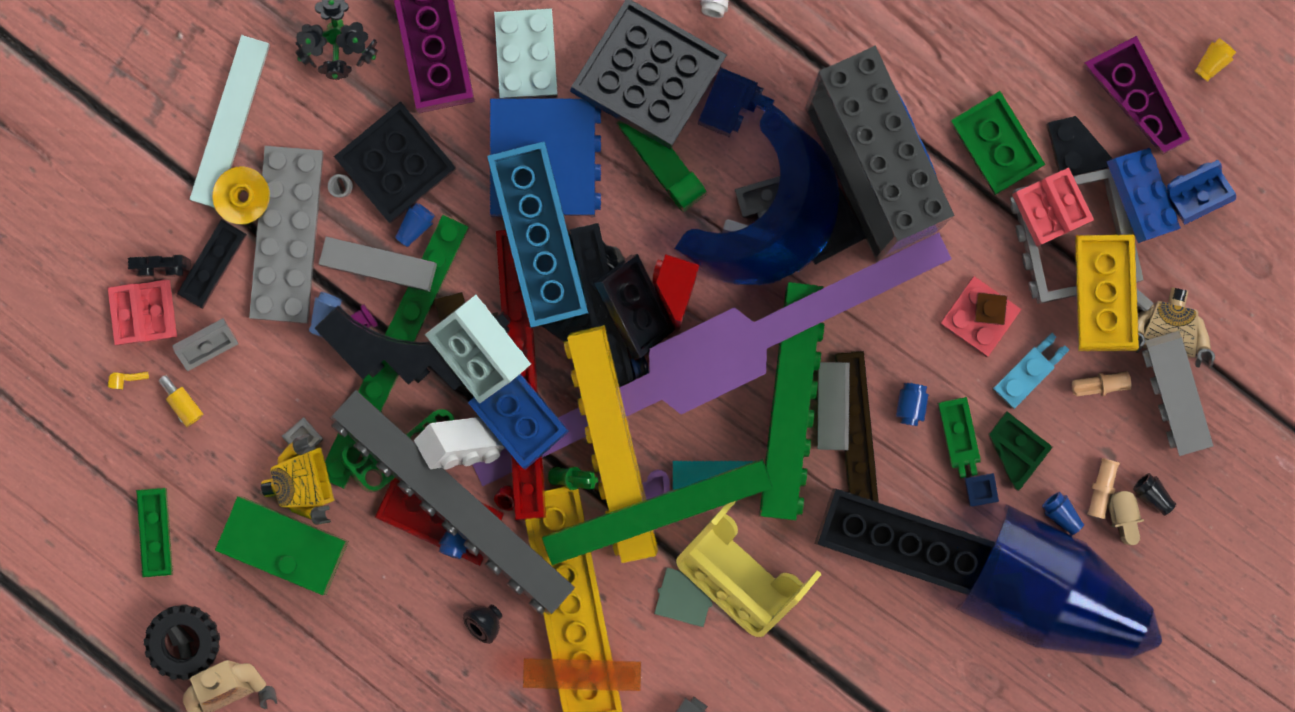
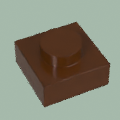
[974,293,1007,325]

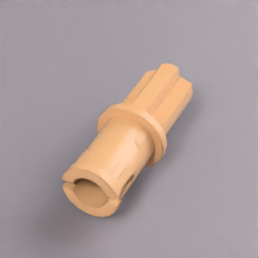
[1072,371,1131,396]

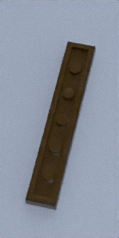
[835,351,879,503]

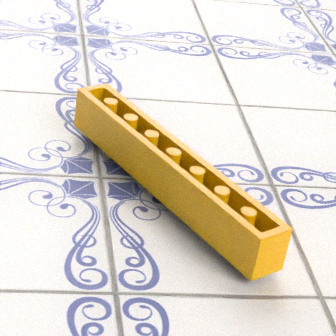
[564,325,658,563]

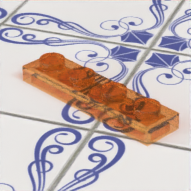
[523,658,641,691]

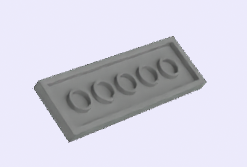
[249,146,324,324]

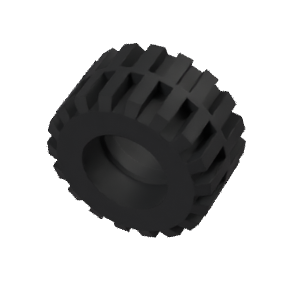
[144,605,220,680]

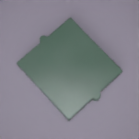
[654,568,713,627]

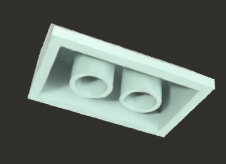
[425,295,531,404]

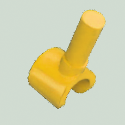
[108,372,149,390]

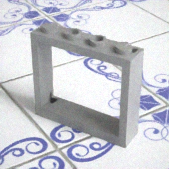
[1010,169,1144,304]

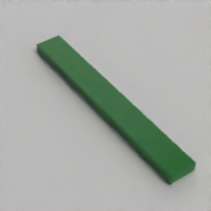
[542,459,773,565]

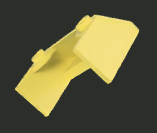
[676,501,821,637]

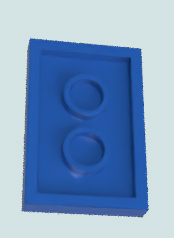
[1107,148,1181,243]
[468,373,569,470]

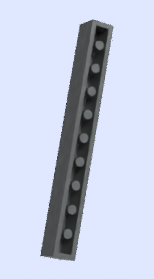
[330,390,575,615]

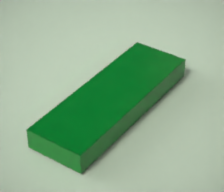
[136,488,173,577]

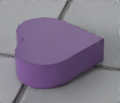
[642,470,670,500]

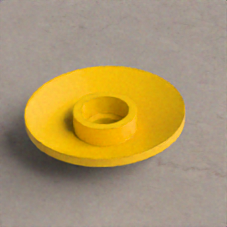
[212,166,270,225]

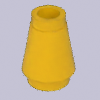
[1194,38,1236,82]

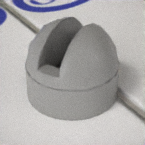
[328,174,353,198]

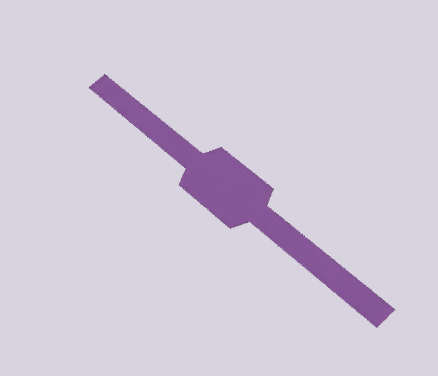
[473,232,951,486]

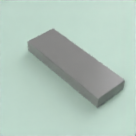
[818,362,850,450]

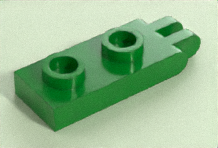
[937,397,981,479]

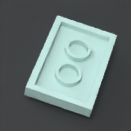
[494,8,558,99]

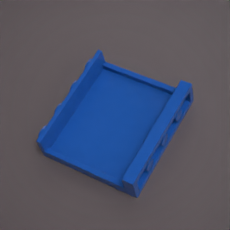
[490,99,601,217]

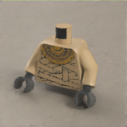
[1136,288,1215,368]
[183,660,277,712]

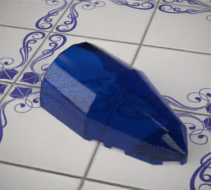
[956,504,1162,660]

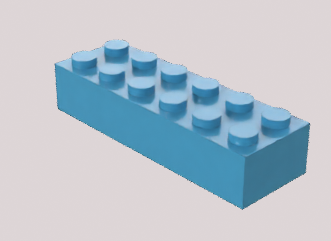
[487,142,589,328]

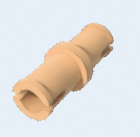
[1087,458,1120,519]

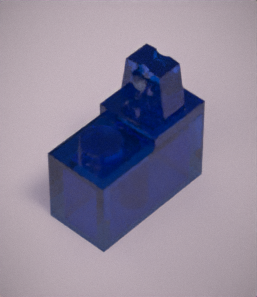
[698,67,775,138]

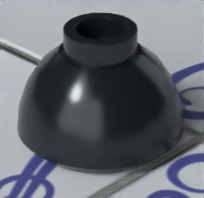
[463,604,502,644]

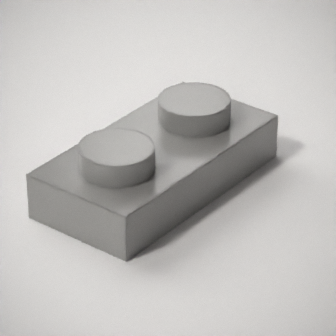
[172,318,238,371]

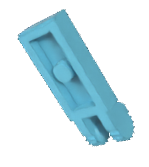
[993,333,1069,409]

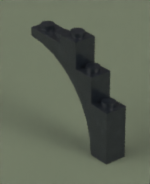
[315,306,511,390]

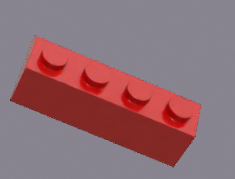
[652,254,700,330]

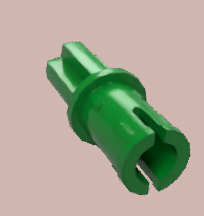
[548,467,598,490]

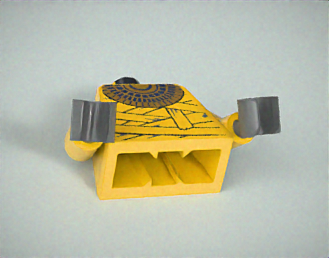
[261,434,335,525]

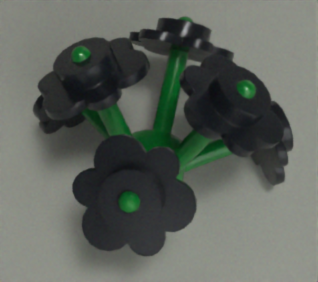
[295,0,378,80]

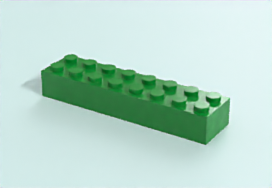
[759,282,825,520]

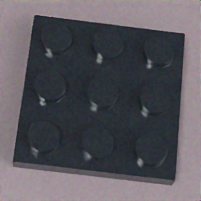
[334,101,457,224]

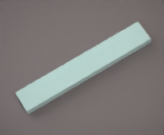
[189,35,270,208]

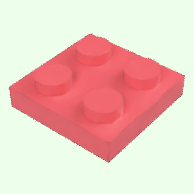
[940,276,1022,357]

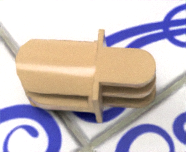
[1109,491,1144,545]

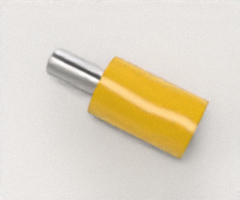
[159,375,204,427]

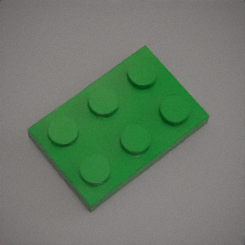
[950,91,1046,195]

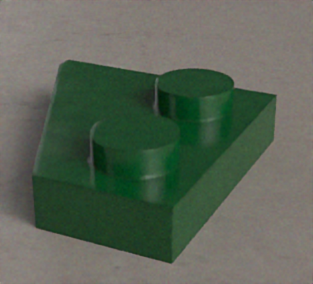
[988,411,1053,491]

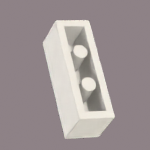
[414,417,504,469]

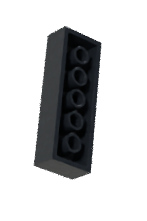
[814,488,1003,600]

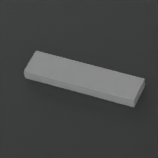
[319,237,437,292]

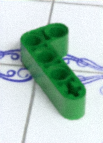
[616,120,707,212]
[340,409,455,493]

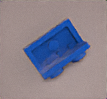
[1167,160,1236,225]

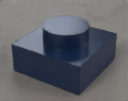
[964,473,999,507]

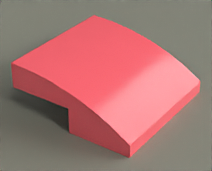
[1012,168,1094,247]
[108,280,177,345]

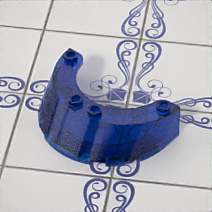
[674,103,839,286]

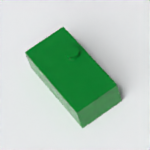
[215,496,349,595]

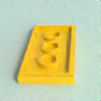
[1075,235,1139,351]

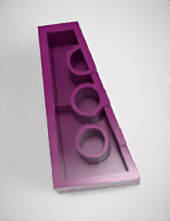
[1083,36,1190,155]

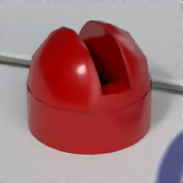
[494,485,515,511]

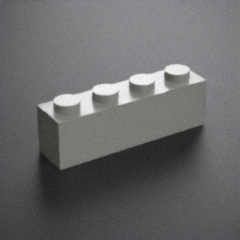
[1142,331,1213,456]

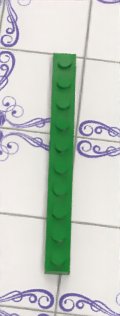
[325,214,469,489]

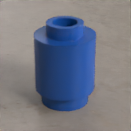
[896,383,929,426]

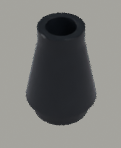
[1133,473,1176,516]

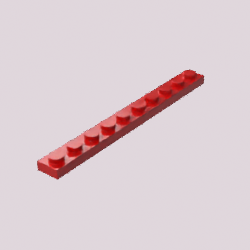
[496,230,546,520]

